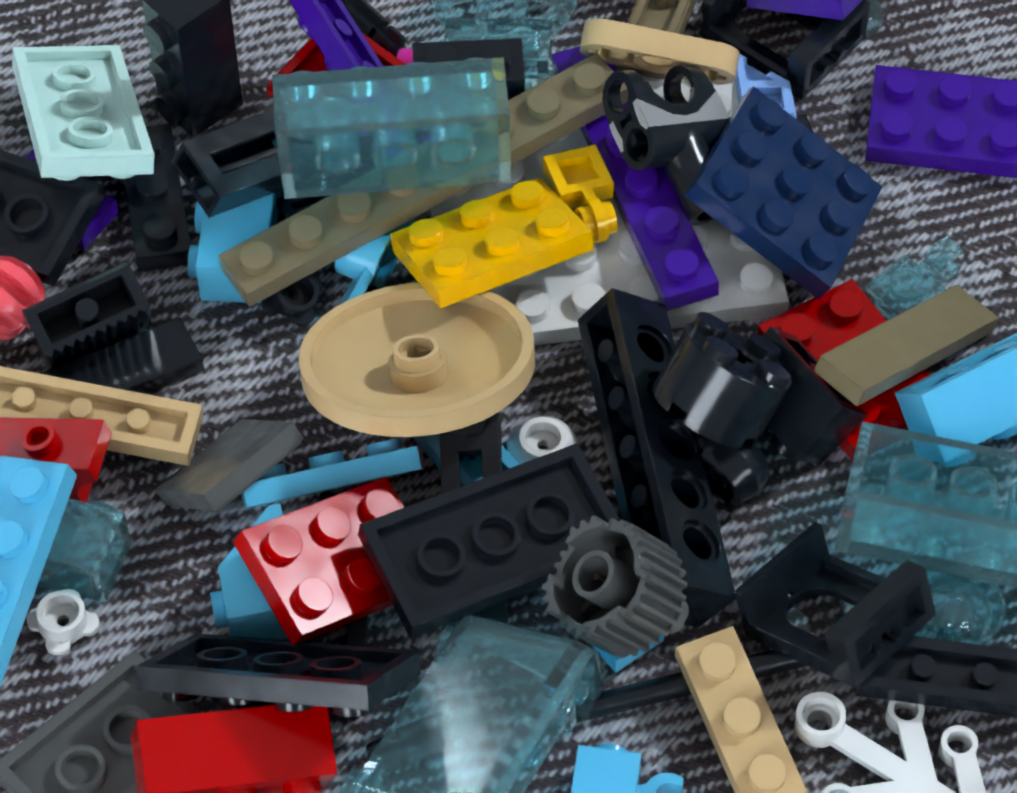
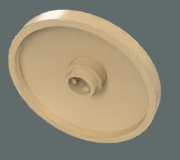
[298,282,536,437]

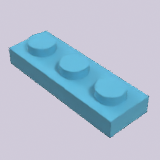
[241,438,422,509]

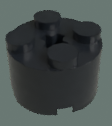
[652,312,791,448]

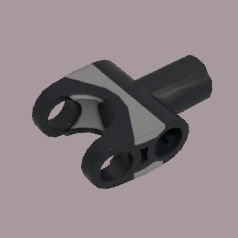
[602,65,730,225]

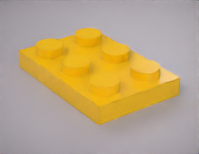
[390,177,594,308]

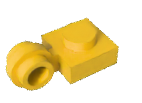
[543,144,618,244]

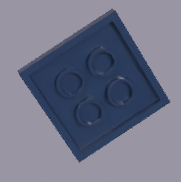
[685,86,882,299]

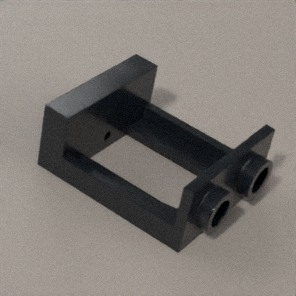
[701,0,870,100]
[734,522,936,688]

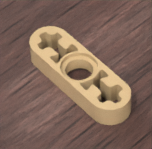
[580,19,740,85]

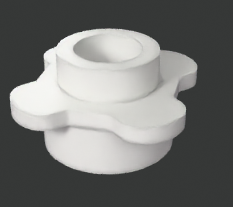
[27,589,100,655]

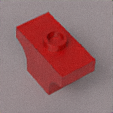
[0,417,112,508]

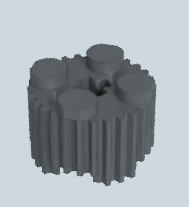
[542,516,689,658]

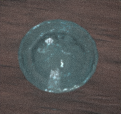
[913,561,1006,645]

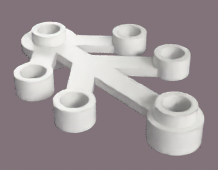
[794,692,990,793]

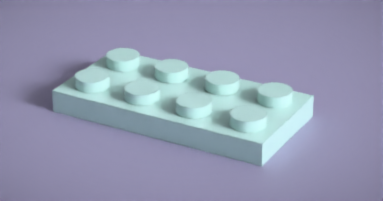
[12,45,155,181]

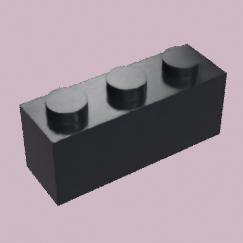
[142,0,243,138]

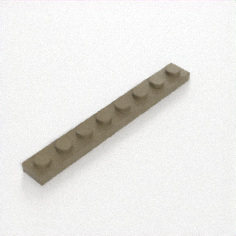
[218,53,628,307]

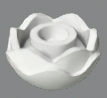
[507,416,579,464]

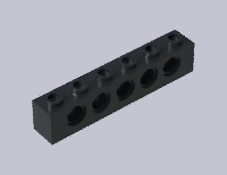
[577,288,736,628]

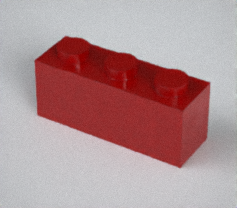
[131,705,338,793]

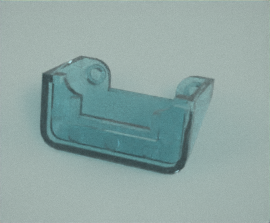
[339,614,601,793]

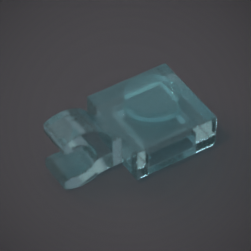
[865,236,963,320]

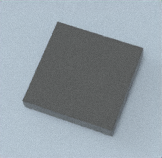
[155,419,304,512]

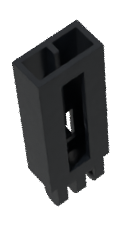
[171,91,374,218]

